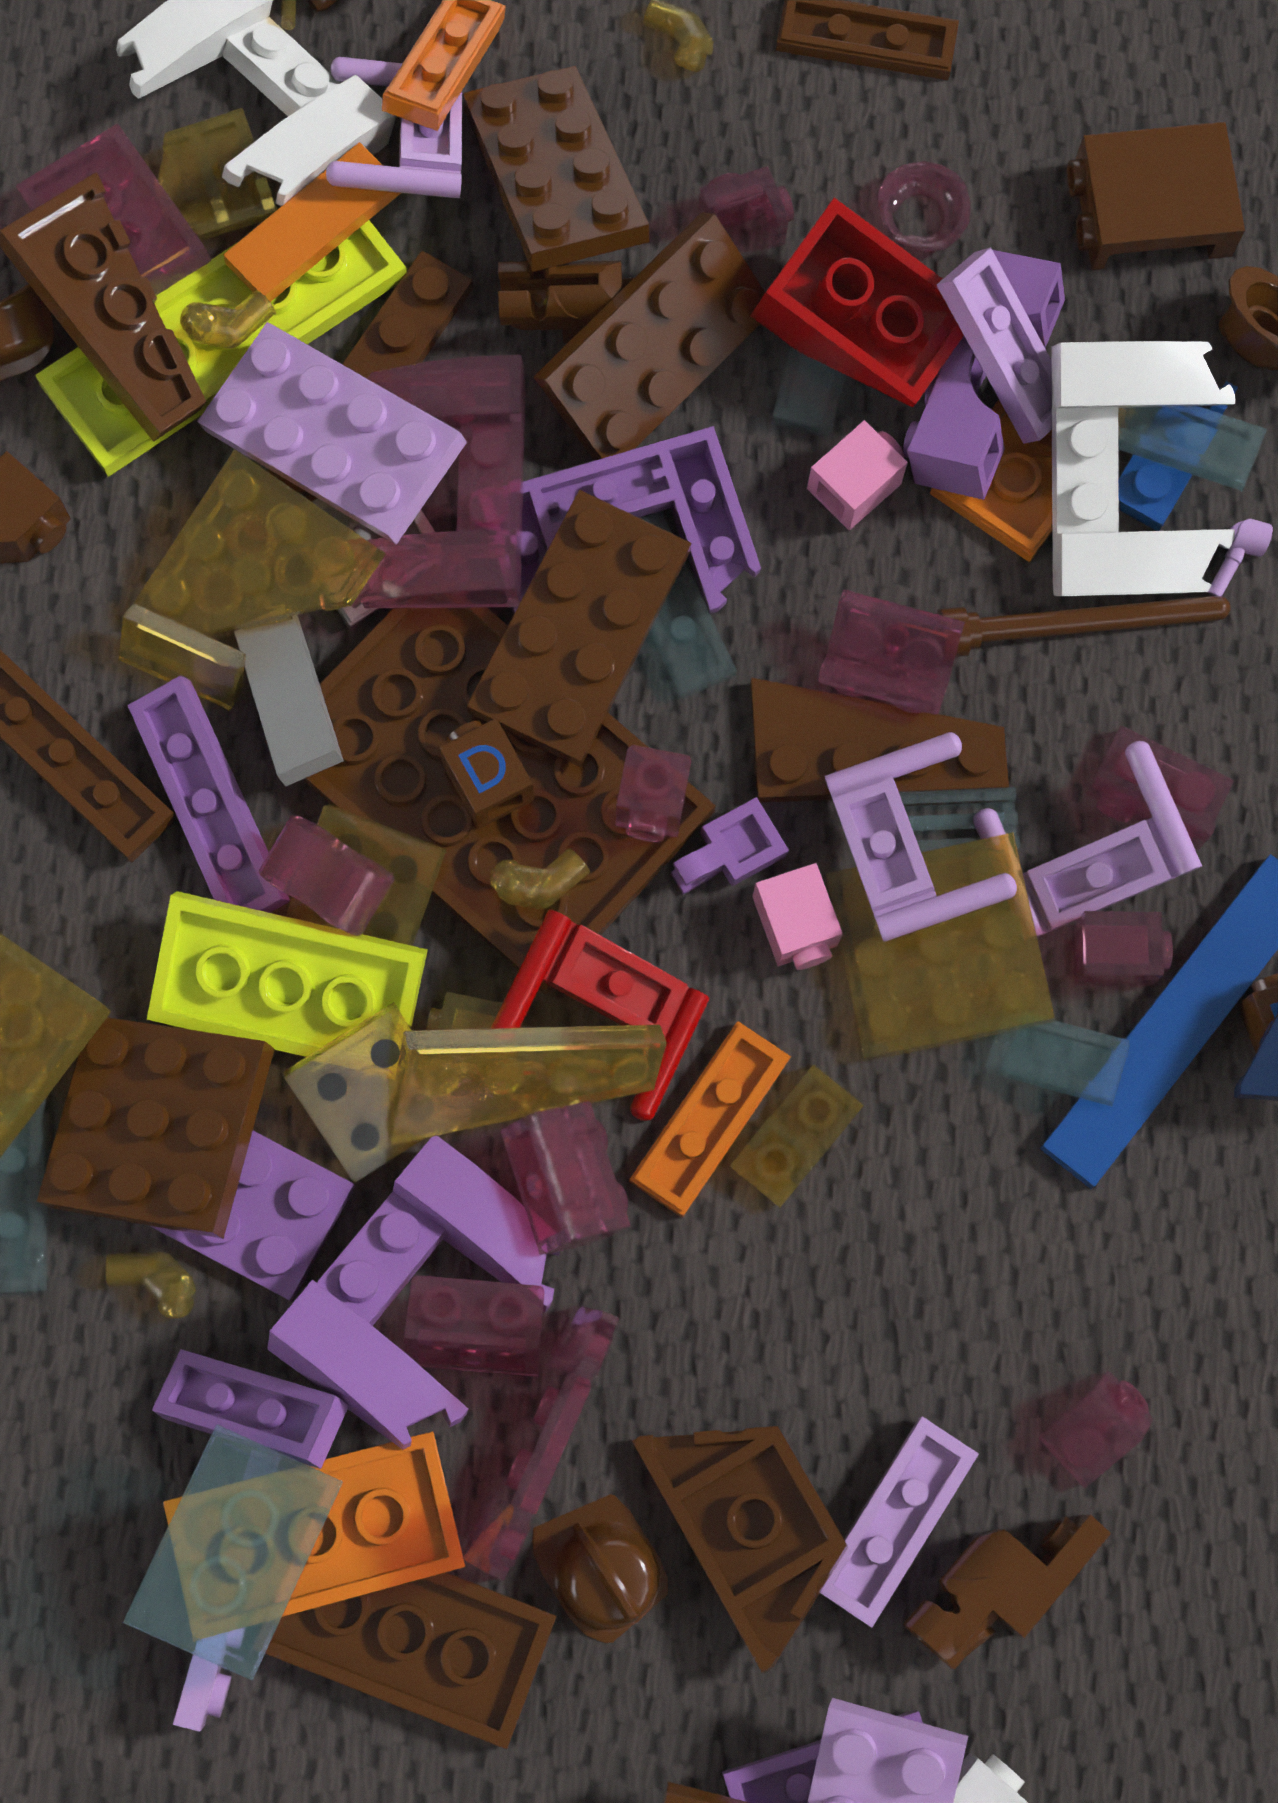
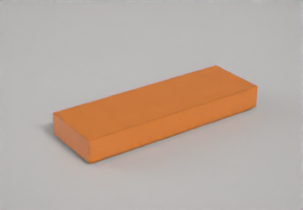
[382,0,506,131]
[223,142,401,305]
[629,1021,791,1218]

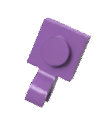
[670,797,789,895]

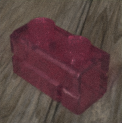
[500,1101,631,1256]

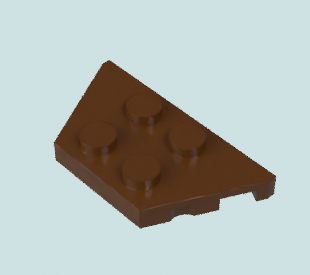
[632,1426,848,1673]

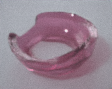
[877,161,971,252]

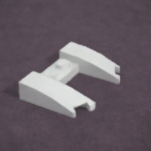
[116,0,396,206]
[1051,341,1235,596]

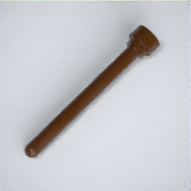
[935,596,1231,659]

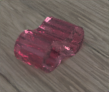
[258,815,395,936]

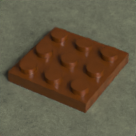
[36,1015,274,1239]

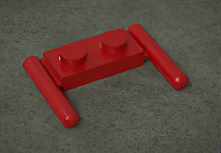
[489,909,710,1121]

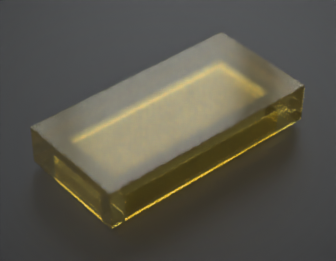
[119,603,246,710]

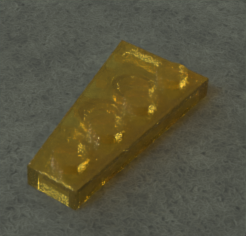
[386,1025,667,1145]

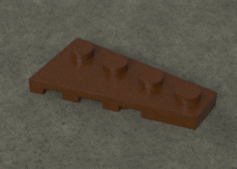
[0,172,206,442]

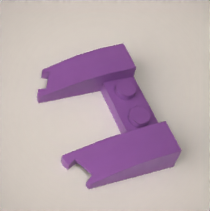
[478,426,761,614]
[268,1134,562,1450]

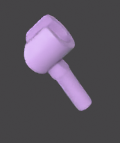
[1207,518,1273,596]

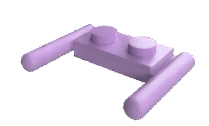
[326,57,462,198]
[824,732,1017,942]
[973,741,1202,942]

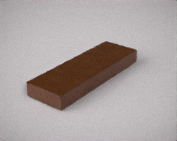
[776,0,959,80]

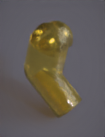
[643,0,714,72]
[180,290,276,349]
[490,848,590,909]
[106,1252,196,1319]

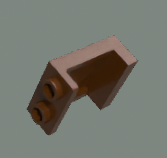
[1067,122,1245,270]

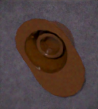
[1219,266,1278,371]
[0,284,55,381]
[533,1494,668,1643]

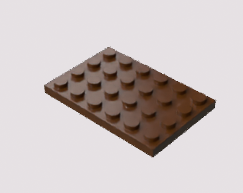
[264,564,716,995]

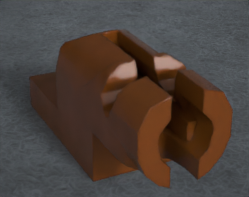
[498,260,635,343]
[903,1515,1111,1670]

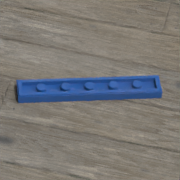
[1040,854,1278,1189]

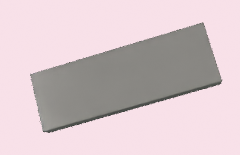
[234,606,344,786]

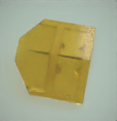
[156,108,277,241]

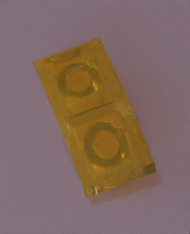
[730,1064,865,1207]

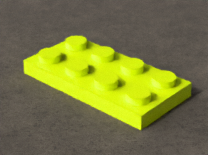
[147,891,428,1078]

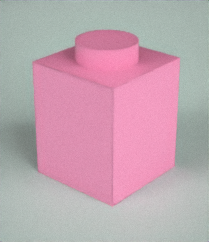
[807,420,908,531]
[752,863,843,970]

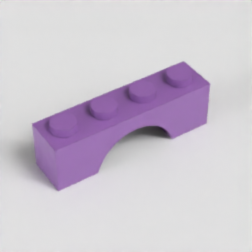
[903,250,1065,500]

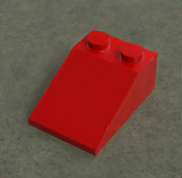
[750,197,964,407]

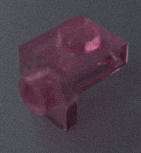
[698,166,794,248]
[616,745,691,842]
[1038,1371,1153,1489]

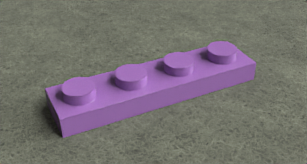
[127,676,290,913]

